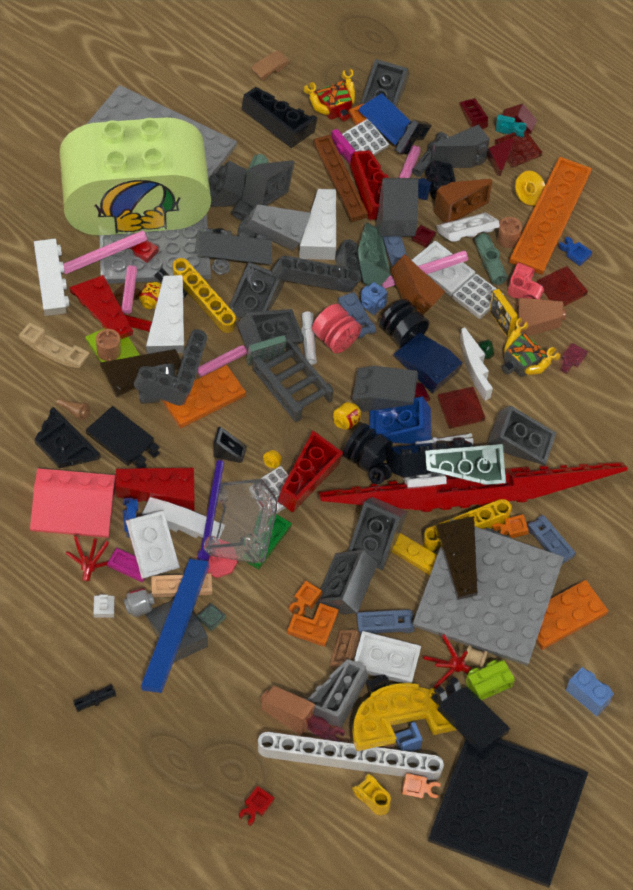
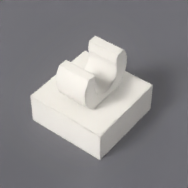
[94,594,115,618]

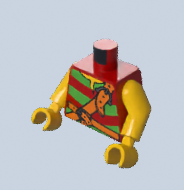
[303,68,355,121]

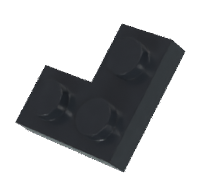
[395,120,432,154]

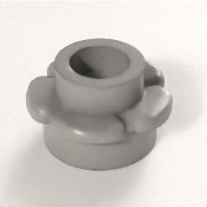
[212,258,230,275]

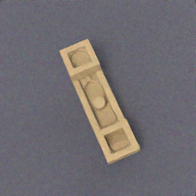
[19,323,90,368]

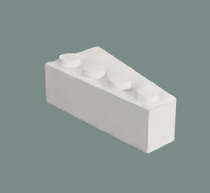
[299,189,336,260]
[34,239,69,316]
[146,275,184,354]

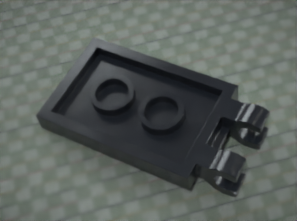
[86,406,160,468]
[431,677,510,753]

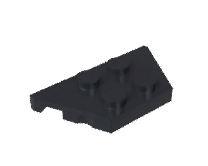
[34,407,101,469]

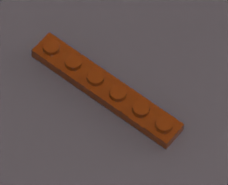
[314,135,368,222]

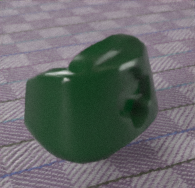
[479,339,494,359]

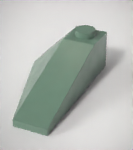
[358,222,391,286]
[425,444,506,485]

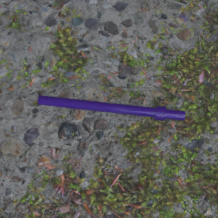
[197,460,224,561]

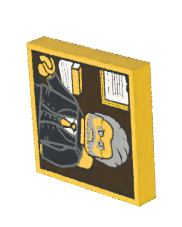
[489,289,518,338]

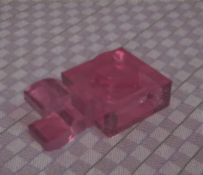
[560,343,588,374]
[308,715,345,742]

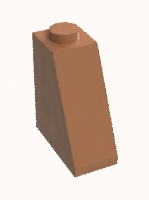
[516,298,566,336]
[261,686,315,736]

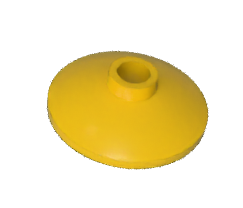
[515,171,545,206]

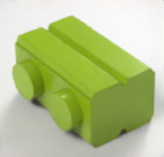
[466,660,515,700]

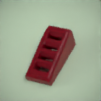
[459,98,488,129]

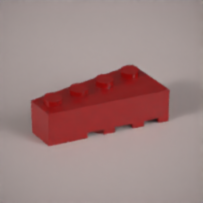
[350,150,389,220]
[278,430,343,513]
[116,468,195,512]

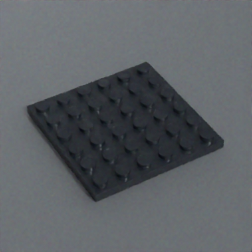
[428,739,588,888]

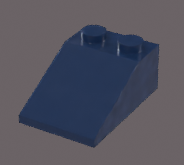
[393,333,463,394]

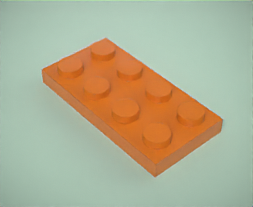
[162,365,246,428]
[536,580,609,650]

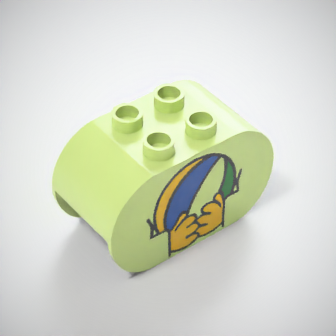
[60,117,211,235]

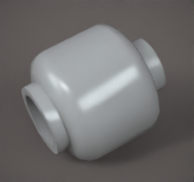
[124,588,155,617]

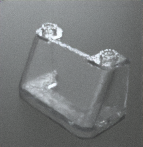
[204,479,278,563]

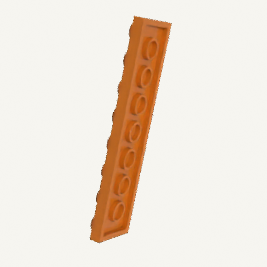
[509,157,592,275]

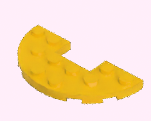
[352,683,456,751]

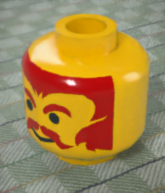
[139,282,161,310]
[333,402,361,430]

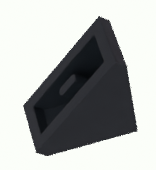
[213,427,247,463]

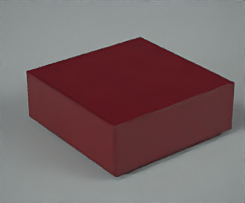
[412,225,436,248]

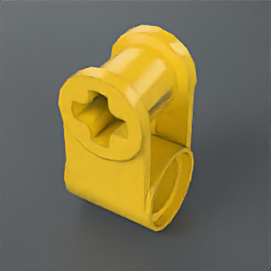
[352,774,391,816]

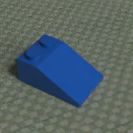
[370,396,432,444]

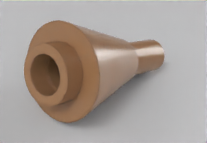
[57,398,91,421]

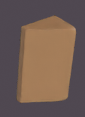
[329,630,361,668]

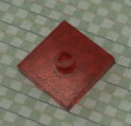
[537,266,588,307]
[437,387,485,429]

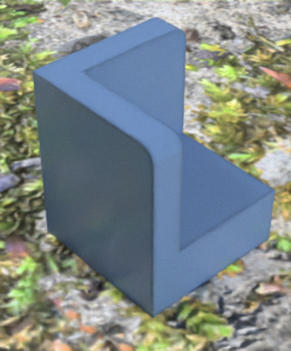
[395,722,423,752]

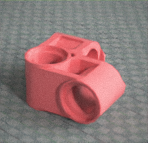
[508,262,544,300]

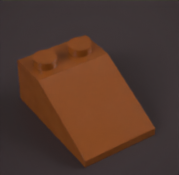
[434,179,493,223]
[390,254,445,315]

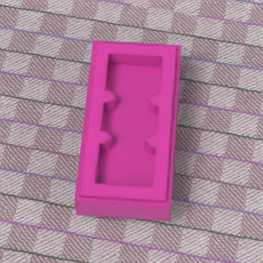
[331,129,356,165]
[107,547,145,583]

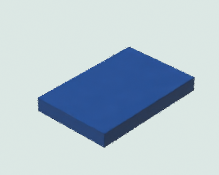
[359,93,411,146]

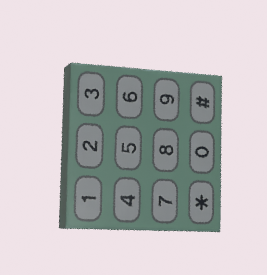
[246,335,287,366]

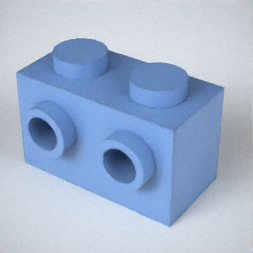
[566,667,614,716]

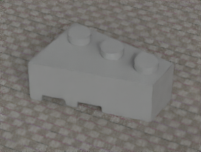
[245,204,311,251]
[305,659,368,729]

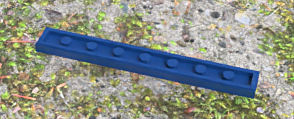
[141,559,210,693]

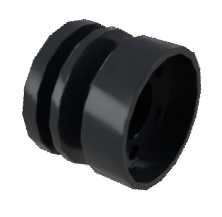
[380,299,430,348]
[343,423,393,474]

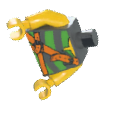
[502,318,560,377]

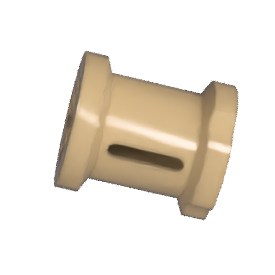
[464,645,488,669]

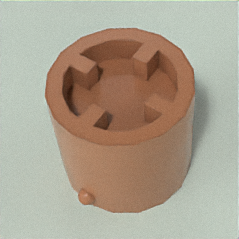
[496,217,522,248]
[96,329,121,361]

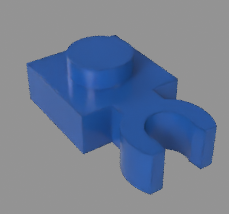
[559,236,592,266]

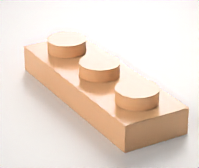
[151,573,212,598]

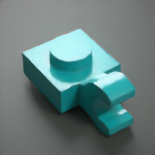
[496,115,527,137]

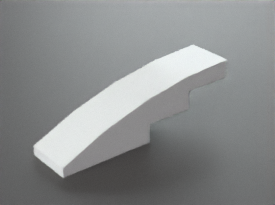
[460,327,493,401]
[142,497,225,544]

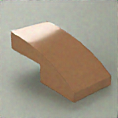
[251,50,290,81]

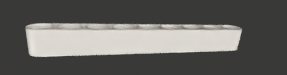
[258,732,444,781]

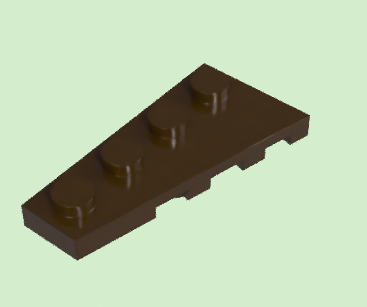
[99,349,181,398]
[435,516,478,600]

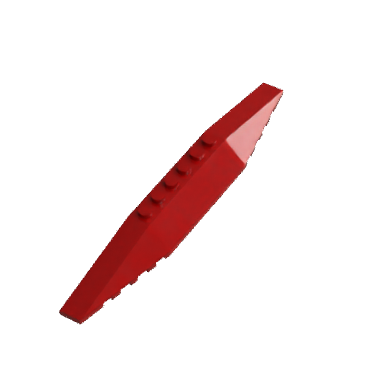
[318,462,628,512]

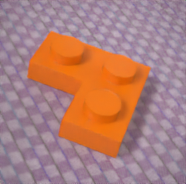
[287,603,339,647]

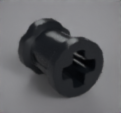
[369,463,393,485]

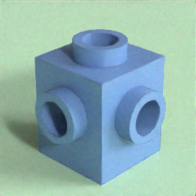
[361,282,387,315]

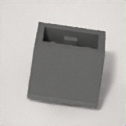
[209,161,247,207]

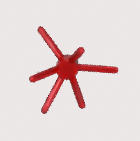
[66,536,109,581]
[423,634,471,689]

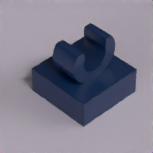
[418,177,432,200]

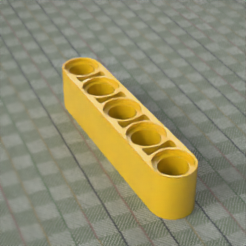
[173,258,236,333]
[423,499,512,552]

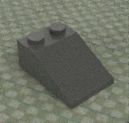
[360,59,410,107]
[431,124,490,168]
[242,160,295,207]
[376,178,418,236]
[229,262,285,319]
[237,309,304,351]
[352,366,418,412]
[488,405,556,465]
[348,497,407,570]
[145,600,208,663]

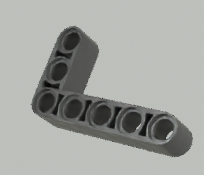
[272,239,361,292]
[134,329,207,406]

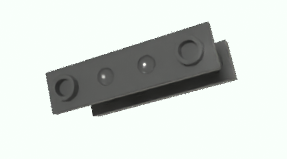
[252,339,334,423]

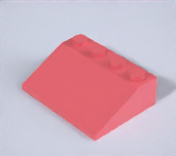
[30,468,116,538]

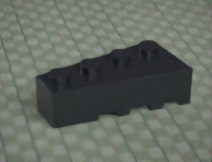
[242,87,318,148]
[386,437,472,478]

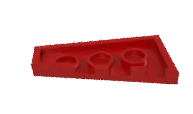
[69,275,133,339]

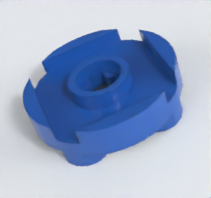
[123,498,138,538]

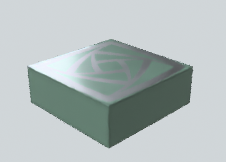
[197,603,226,632]

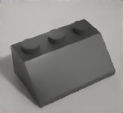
[316,550,378,615]

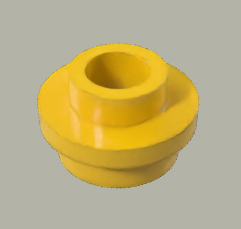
[263,450,282,469]

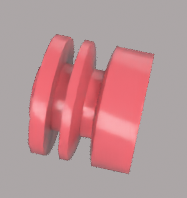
[312,303,362,354]

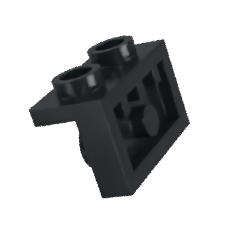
[425,160,456,198]

